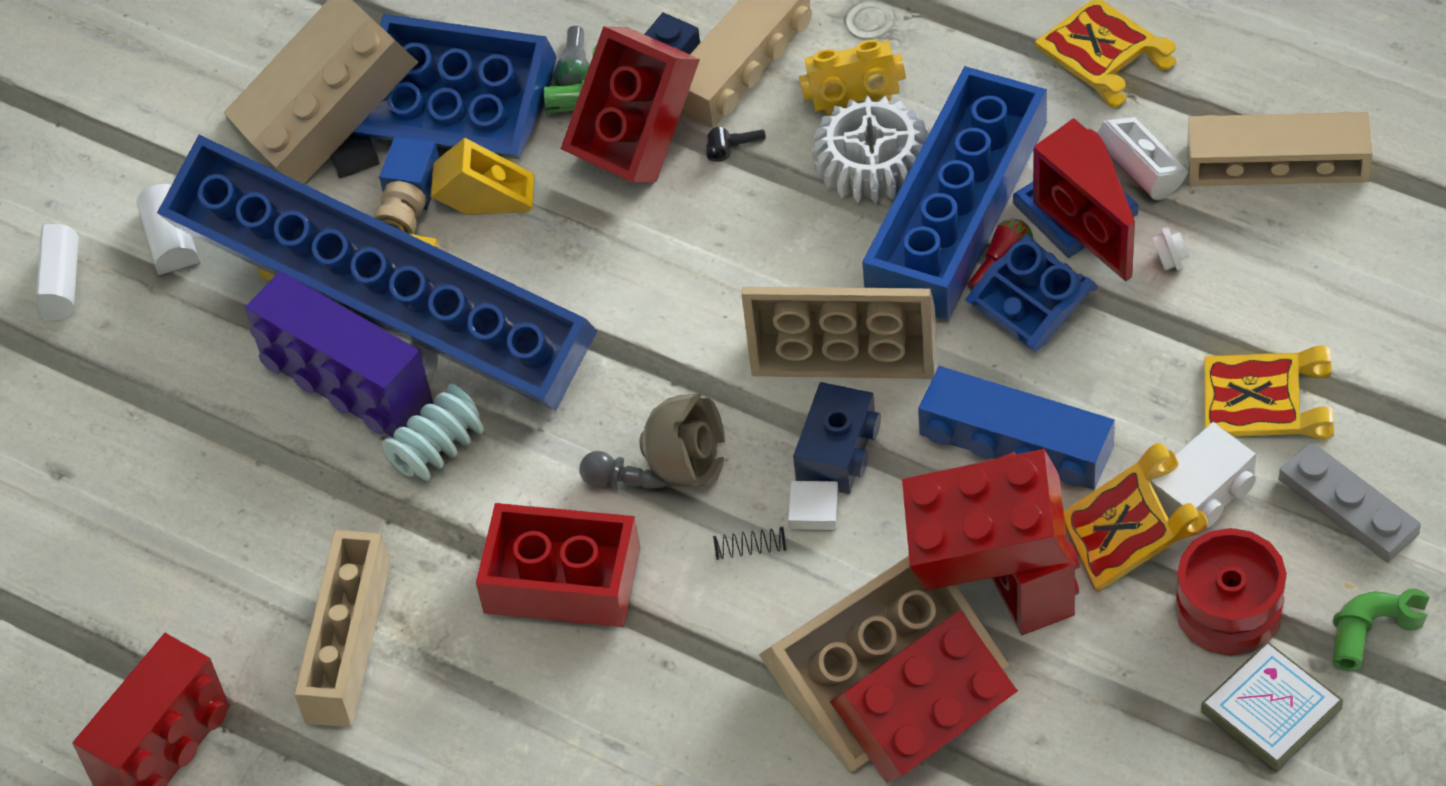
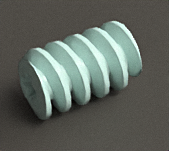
[382,384,484,481]

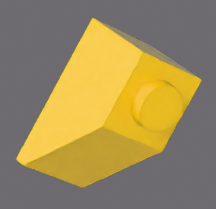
[431,138,534,215]

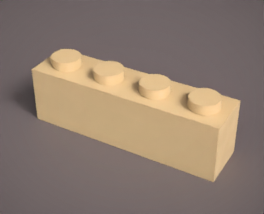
[681,0,812,128]
[1187,111,1373,186]
[294,530,390,728]

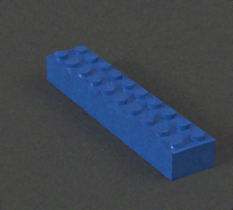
[157,134,597,411]

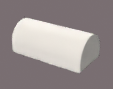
[1098,117,1188,200]
[136,184,200,276]
[36,224,79,321]

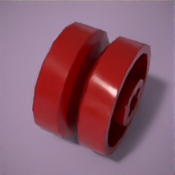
[1175,528,1287,656]

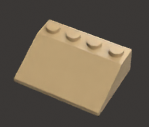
[223,0,418,184]
[741,287,936,379]
[759,555,1009,773]

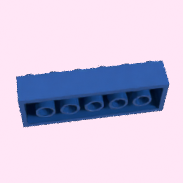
[862,66,1047,321]

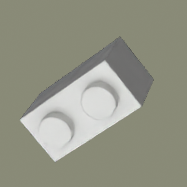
[1150,422,1256,538]

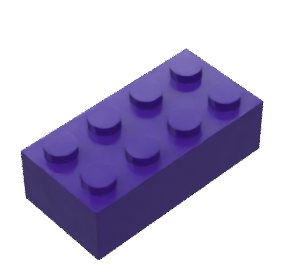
[245,271,434,438]

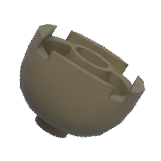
[639,394,725,487]

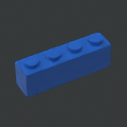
[918,366,1115,490]

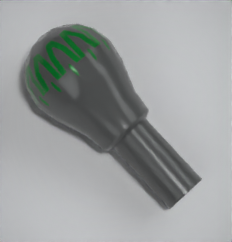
[554,26,590,86]

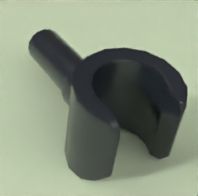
[706,127,766,162]

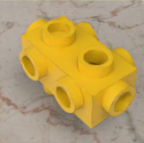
[799,40,906,115]

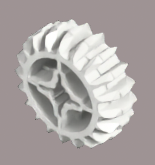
[812,95,928,205]

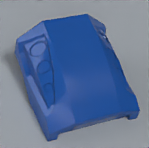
[965,234,1099,352]

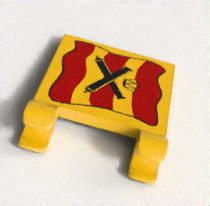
[1034,0,1177,108]
[1204,345,1334,439]
[1063,443,1208,591]

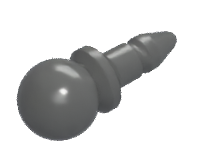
[579,451,668,490]

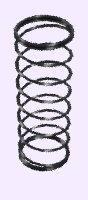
[713,526,787,560]

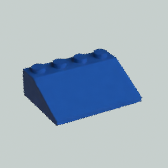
[353,14,557,159]

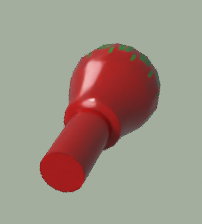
[967,218,1033,290]

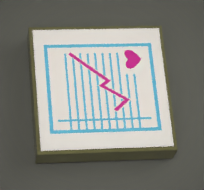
[1201,641,1343,772]

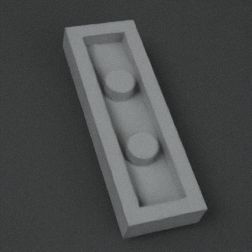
[1278,441,1421,563]

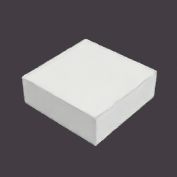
[788,481,839,530]

